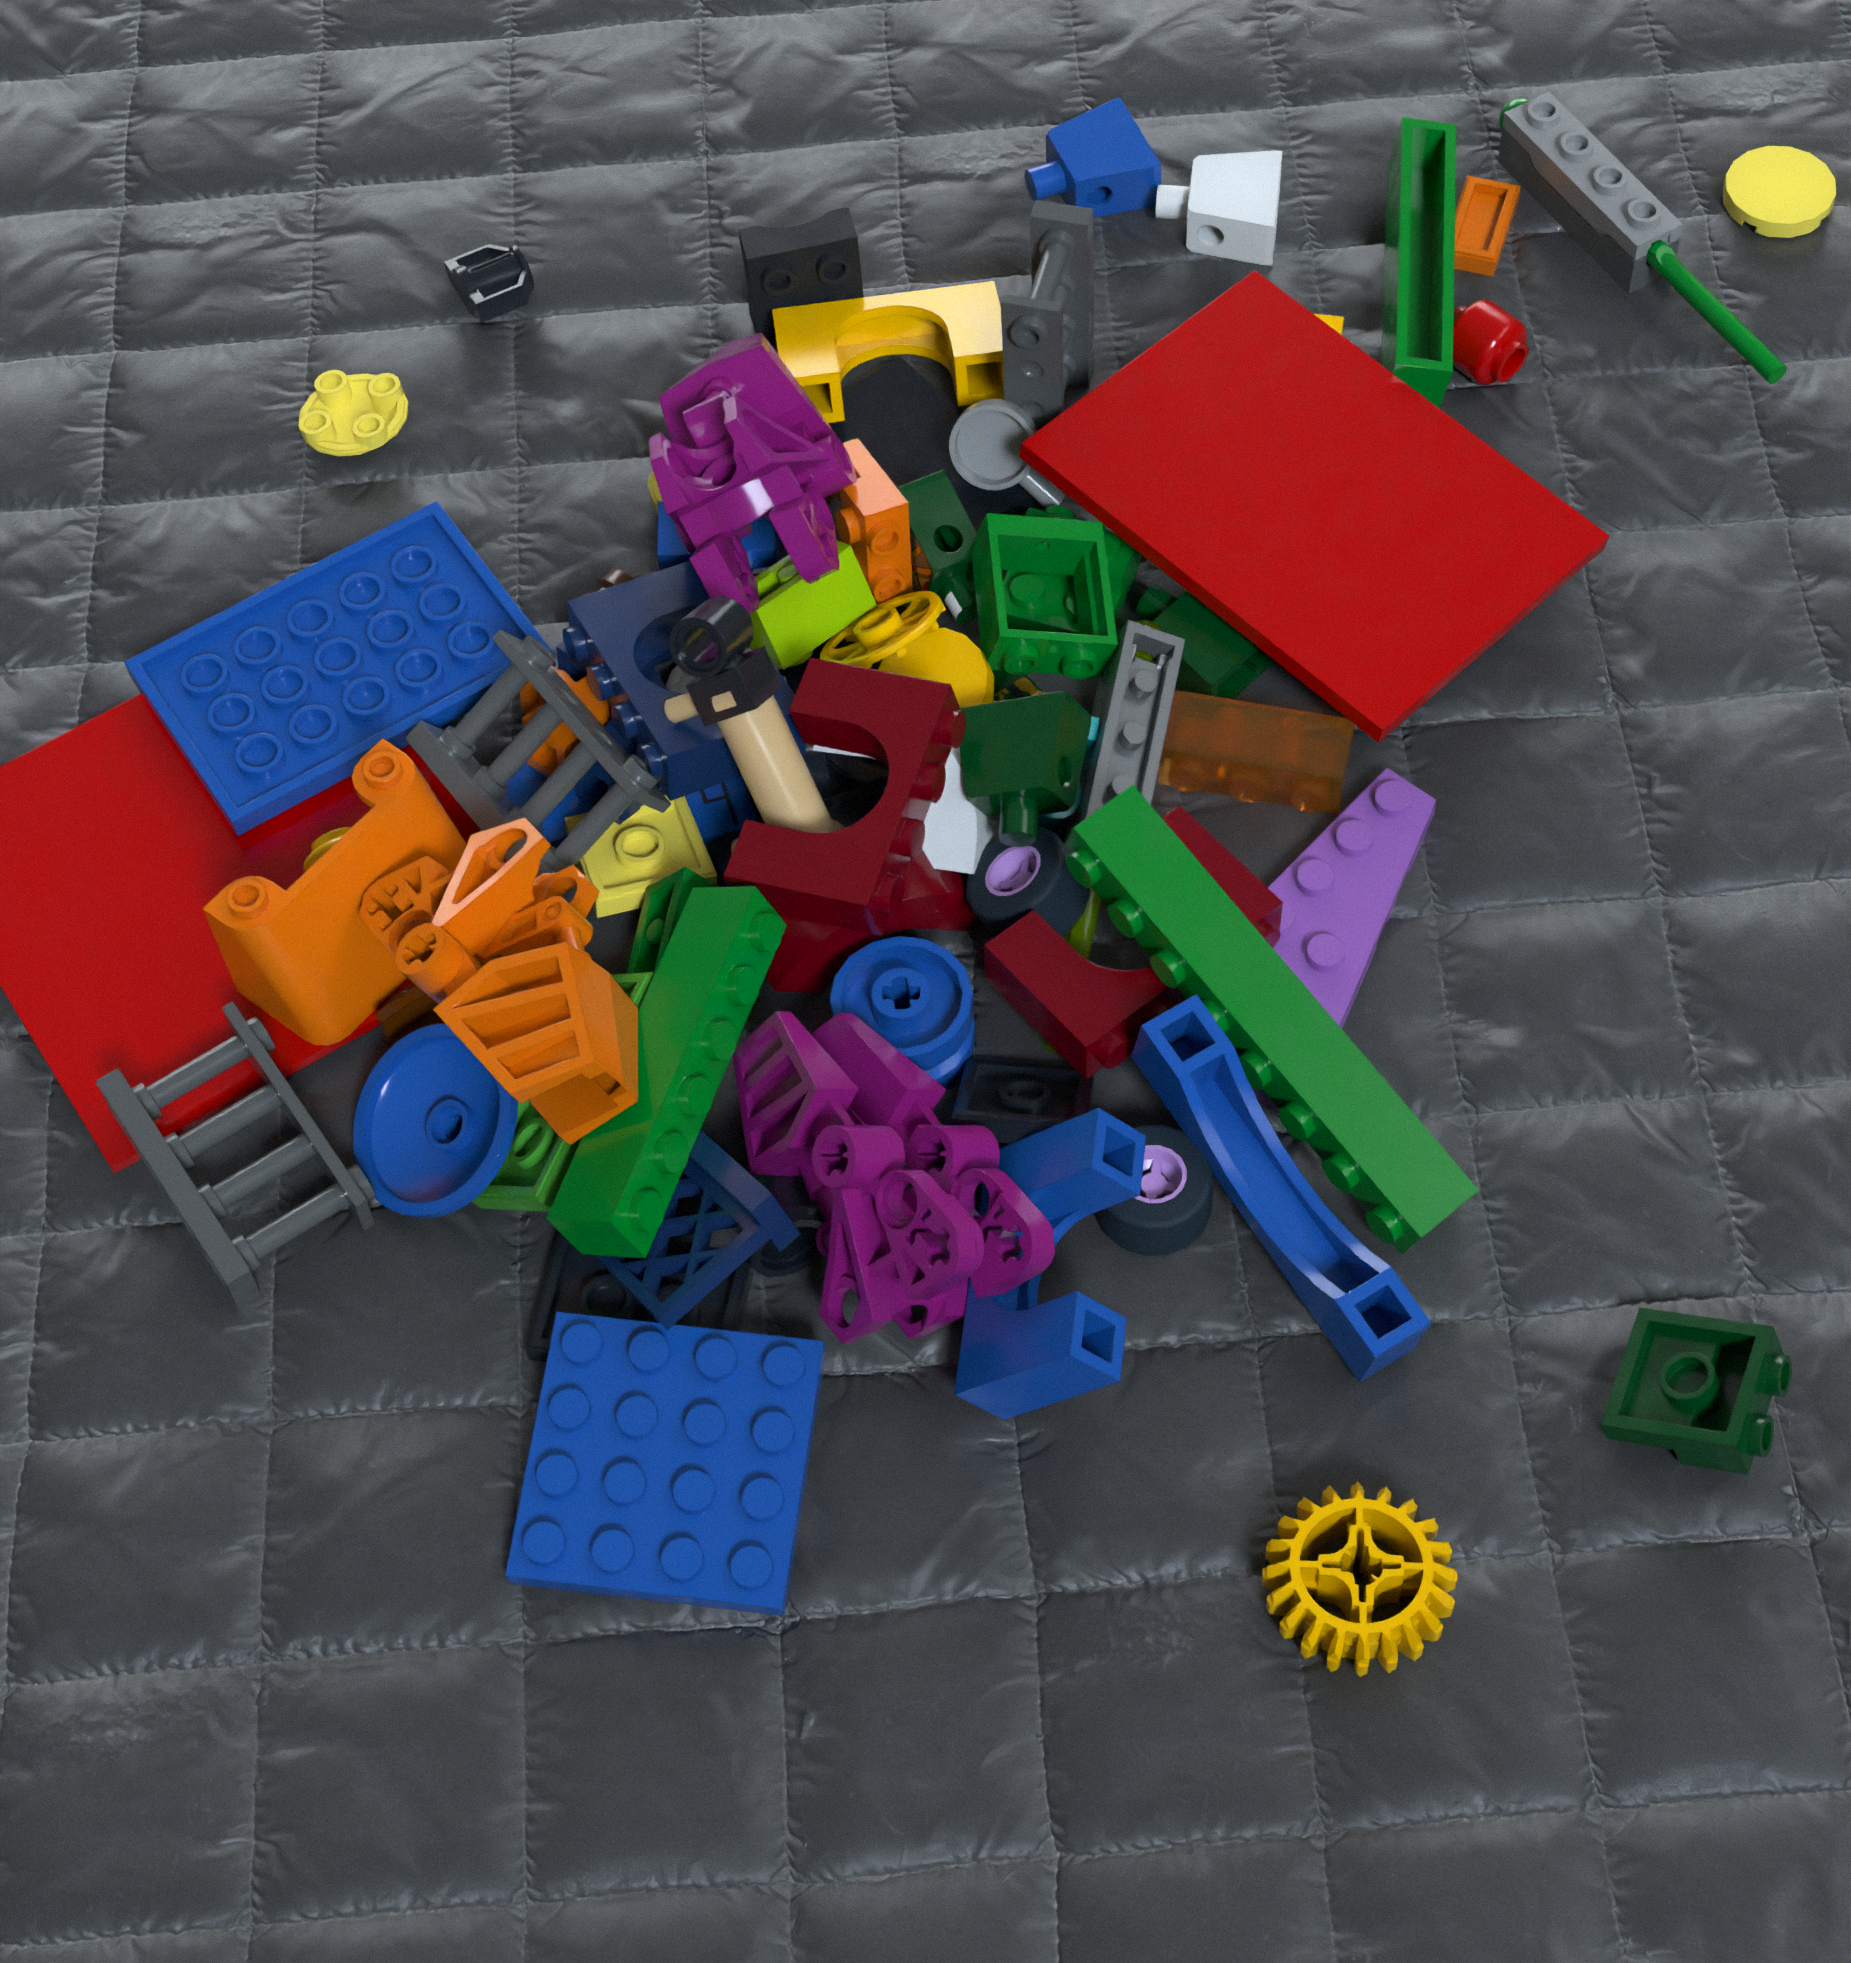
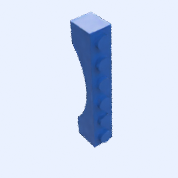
[1131,994,1431,1383]

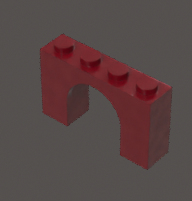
[724,657,966,936]
[984,805,1283,1080]

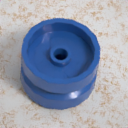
[830,936,976,1091]

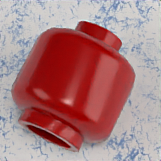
[1453,299,1529,385]

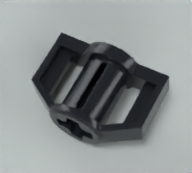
[444,244,534,323]

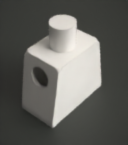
[1156,150,1282,266]

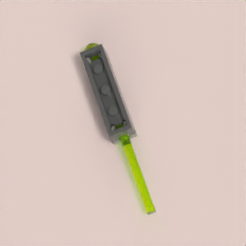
[1045,620,1185,1054]

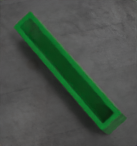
[1381,116,1456,408]
[546,886,787,1258]

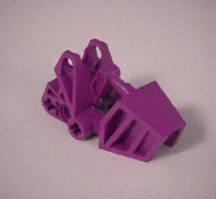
[649,332,857,614]
[732,1011,1055,1344]

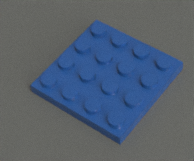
[505,1312,827,1616]

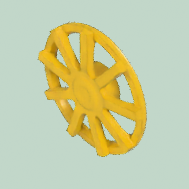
[820,591,946,668]

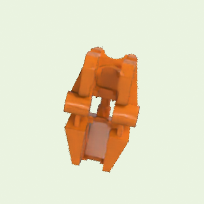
[359,817,638,1145]

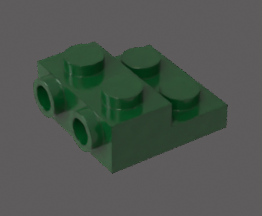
[1600,1307,1792,1475]

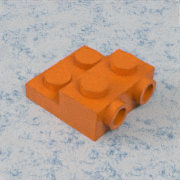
[835,438,913,605]

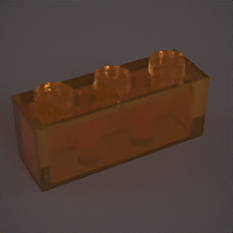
[1158,690,1355,815]

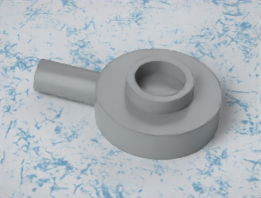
[949,399,1066,508]

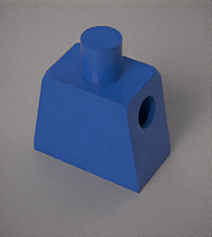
[1024,97,1161,218]

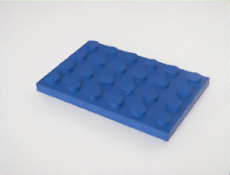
[124,501,556,836]

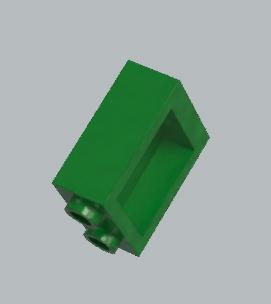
[971,513,1118,679]

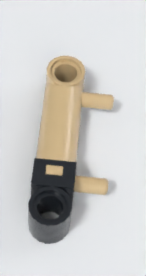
[664,596,846,853]

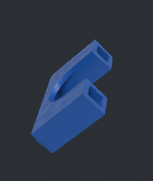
[954,1108,1146,1420]

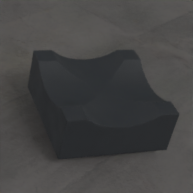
[738,207,864,340]

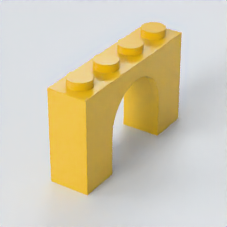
[772,281,1004,423]

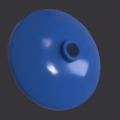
[353,1023,518,1218]

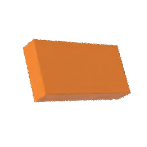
[1454,175,1521,277]

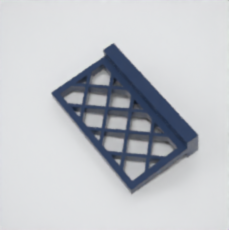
[593,1129,801,1330]

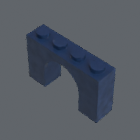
[562,561,806,801]

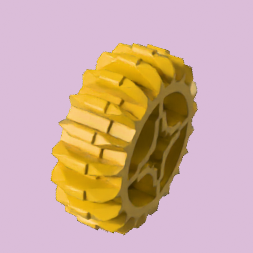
[1262,1481,1457,1678]

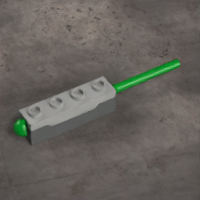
[1498,92,1786,384]

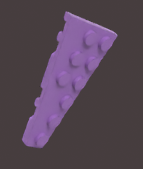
[1251,768,1436,1113]

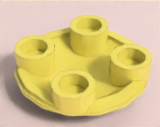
[298,370,409,457]

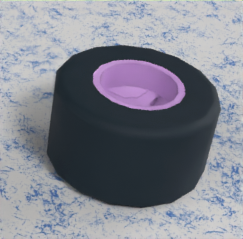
[966,827,1090,937]
[1095,1125,1213,1256]

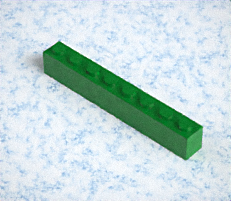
[1061,784,1479,1254]

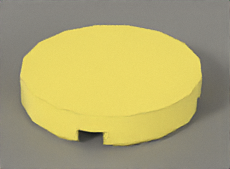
[1723,146,1836,238]

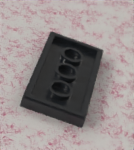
[828,356,1039,533]

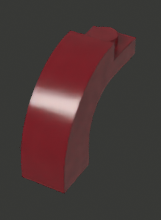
[766,849,978,993]

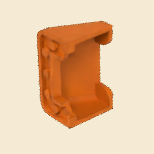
[202,738,467,1046]

